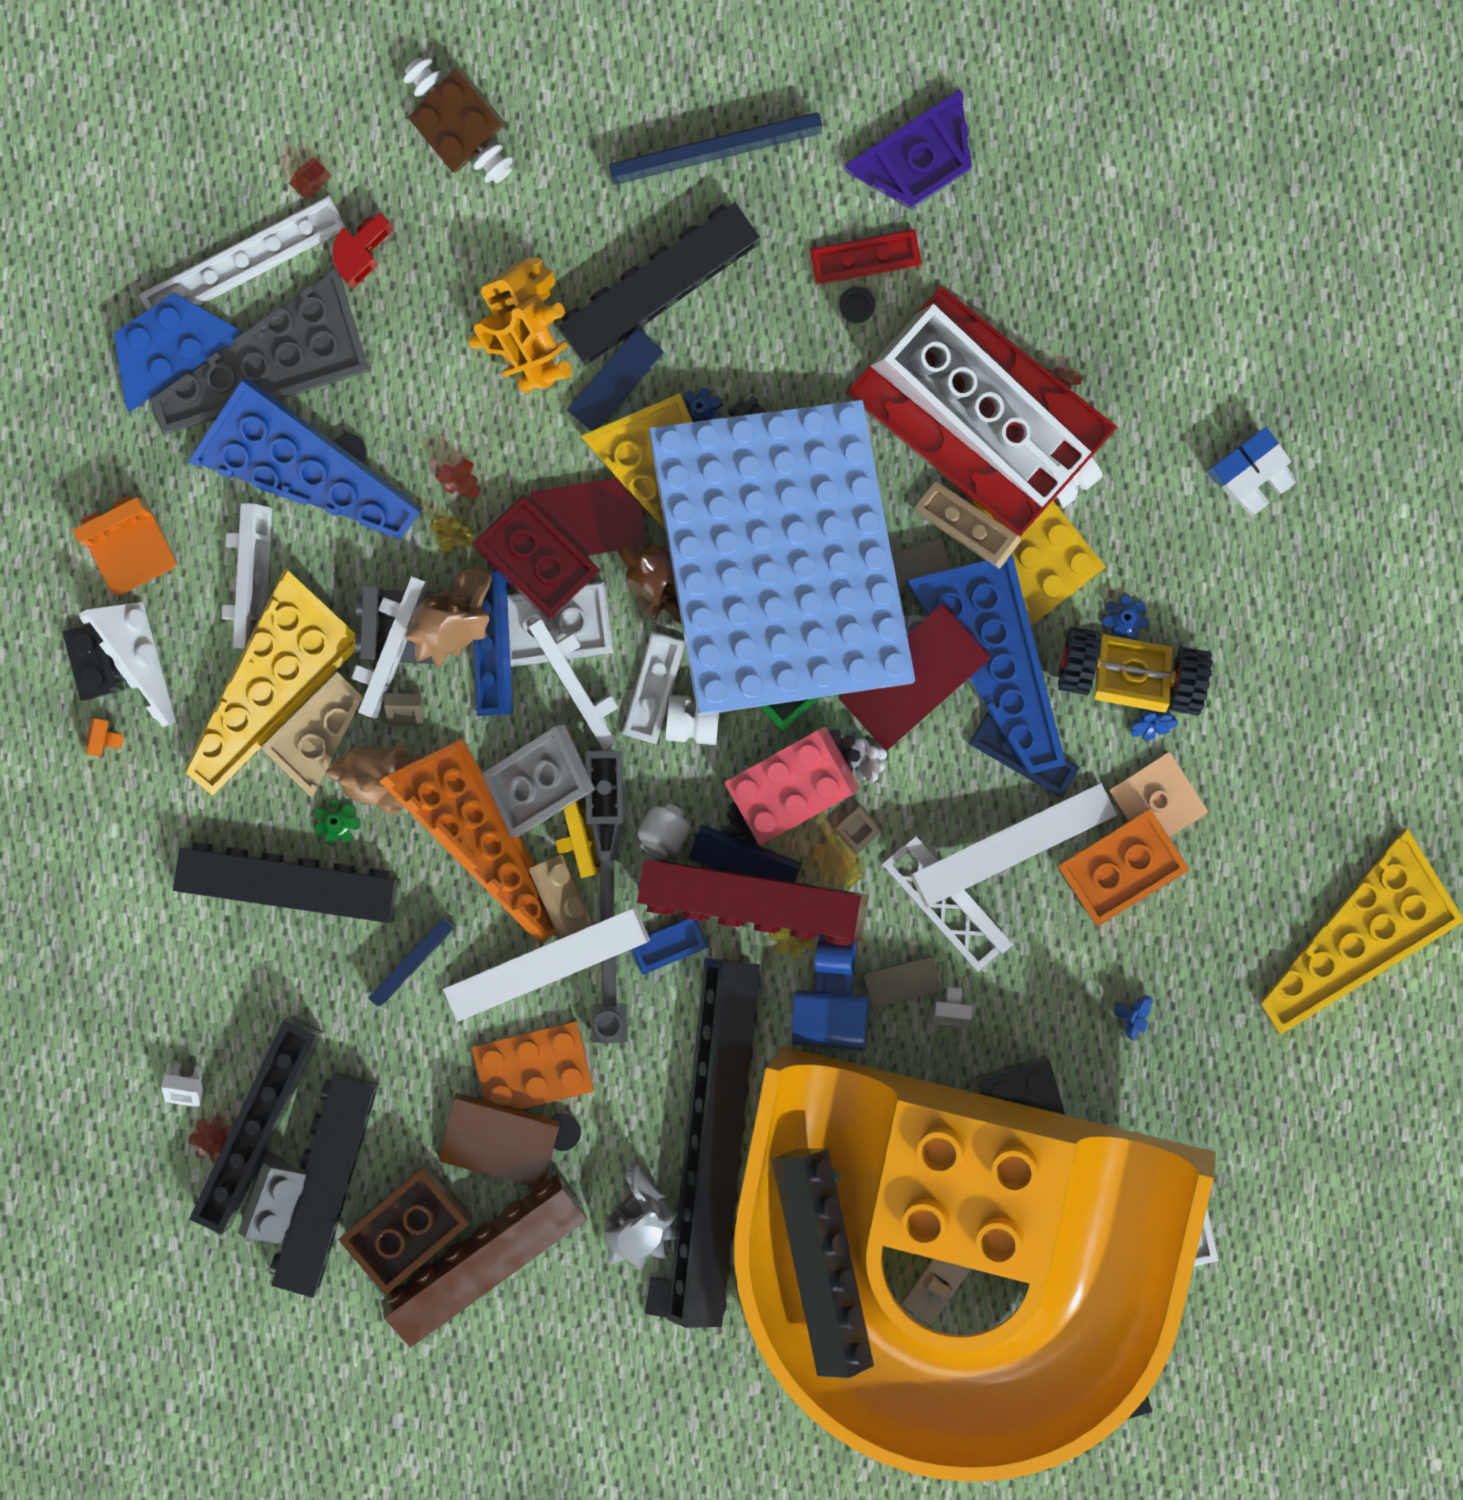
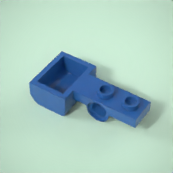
[792,934,871,1051]

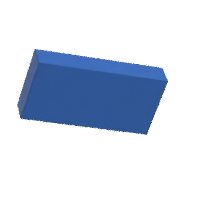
[631,918,709,975]

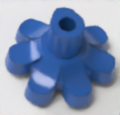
[683,387,723,422]
[1102,594,1149,640]
[1130,708,1178,740]
[1114,995,1153,1041]

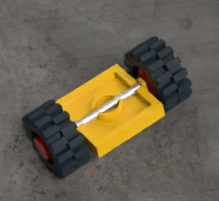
[1058,626,1213,716]

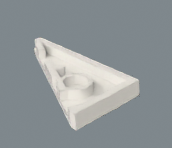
[79,602,176,727]

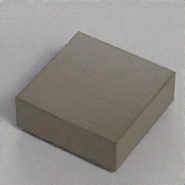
[832,804,882,855]

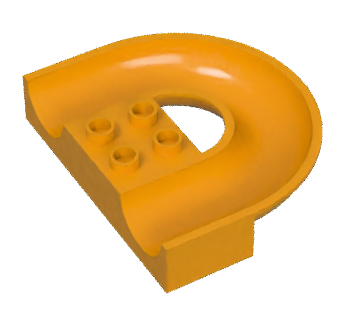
[734,1046,1216,1482]

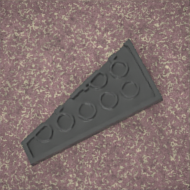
[151,267,370,435]

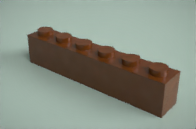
[381,1173,587,1348]

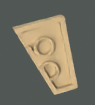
[261,671,363,798]

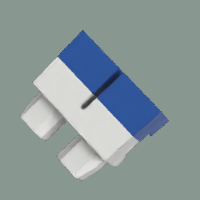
[1206,426,1297,516]

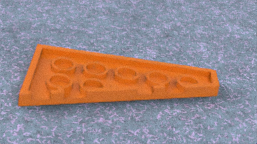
[379,739,557,943]

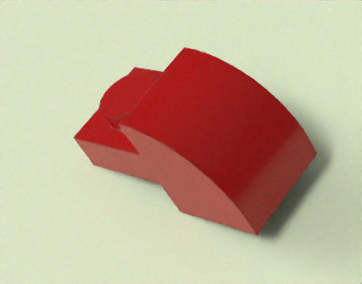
[333,212,394,289]

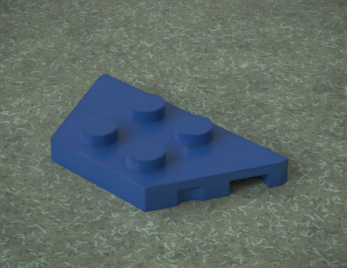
[114,292,243,412]

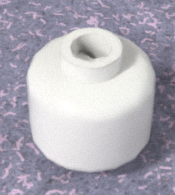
[637,803,691,860]

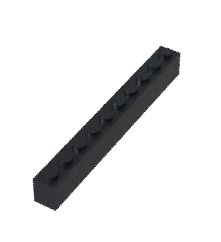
[667,958,761,1328]

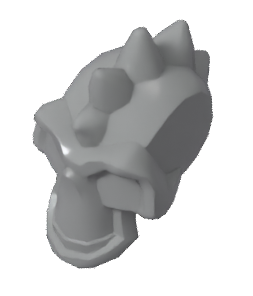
[604,1160,676,1269]

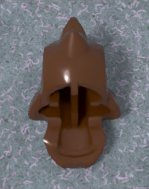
[618,543,682,624]

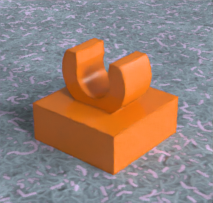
[84,717,124,757]

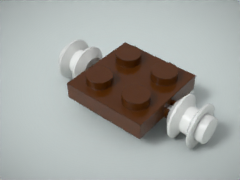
[404,58,513,183]

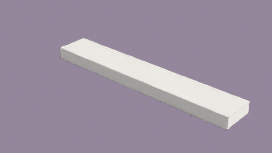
[138,196,347,310]
[910,783,1117,908]
[443,907,650,1022]

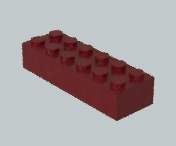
[637,859,869,946]

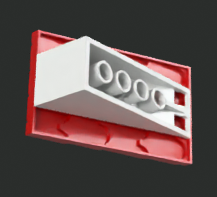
[845,286,1118,537]

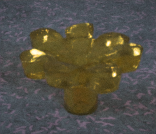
[430,515,475,555]
[769,928,815,959]

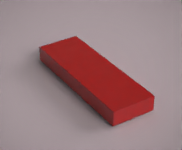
[809,229,922,285]

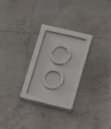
[482,724,595,838]

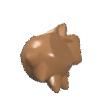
[405,566,492,667]
[326,745,424,814]

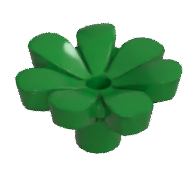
[314,799,360,846]

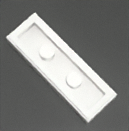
[622,631,685,744]

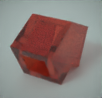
[289,157,332,199]

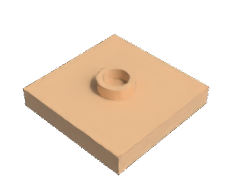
[1108,751,1208,837]

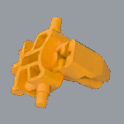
[469,257,572,393]

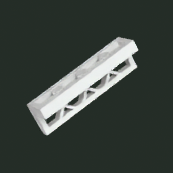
[882,836,1013,972]

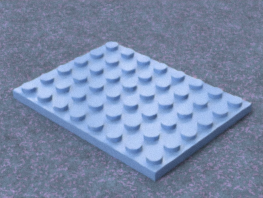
[648,400,915,716]

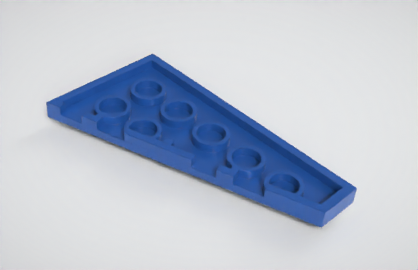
[187,377,424,539]
[905,554,1066,774]

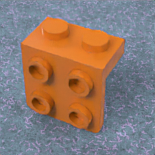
[72,496,177,596]

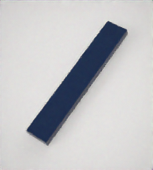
[609,112,822,185]

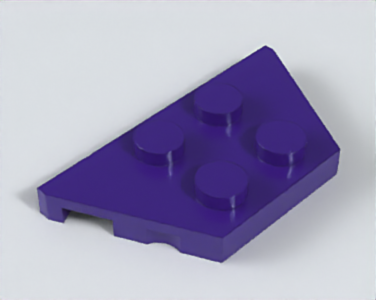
[844,89,972,210]

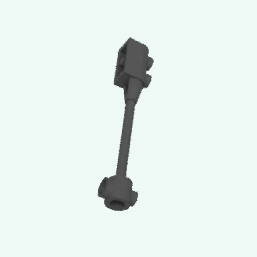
[585,751,628,1043]

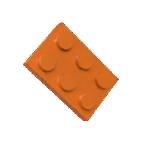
[1058,808,1190,927]
[472,1020,594,1110]

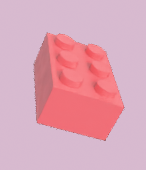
[724,726,861,846]

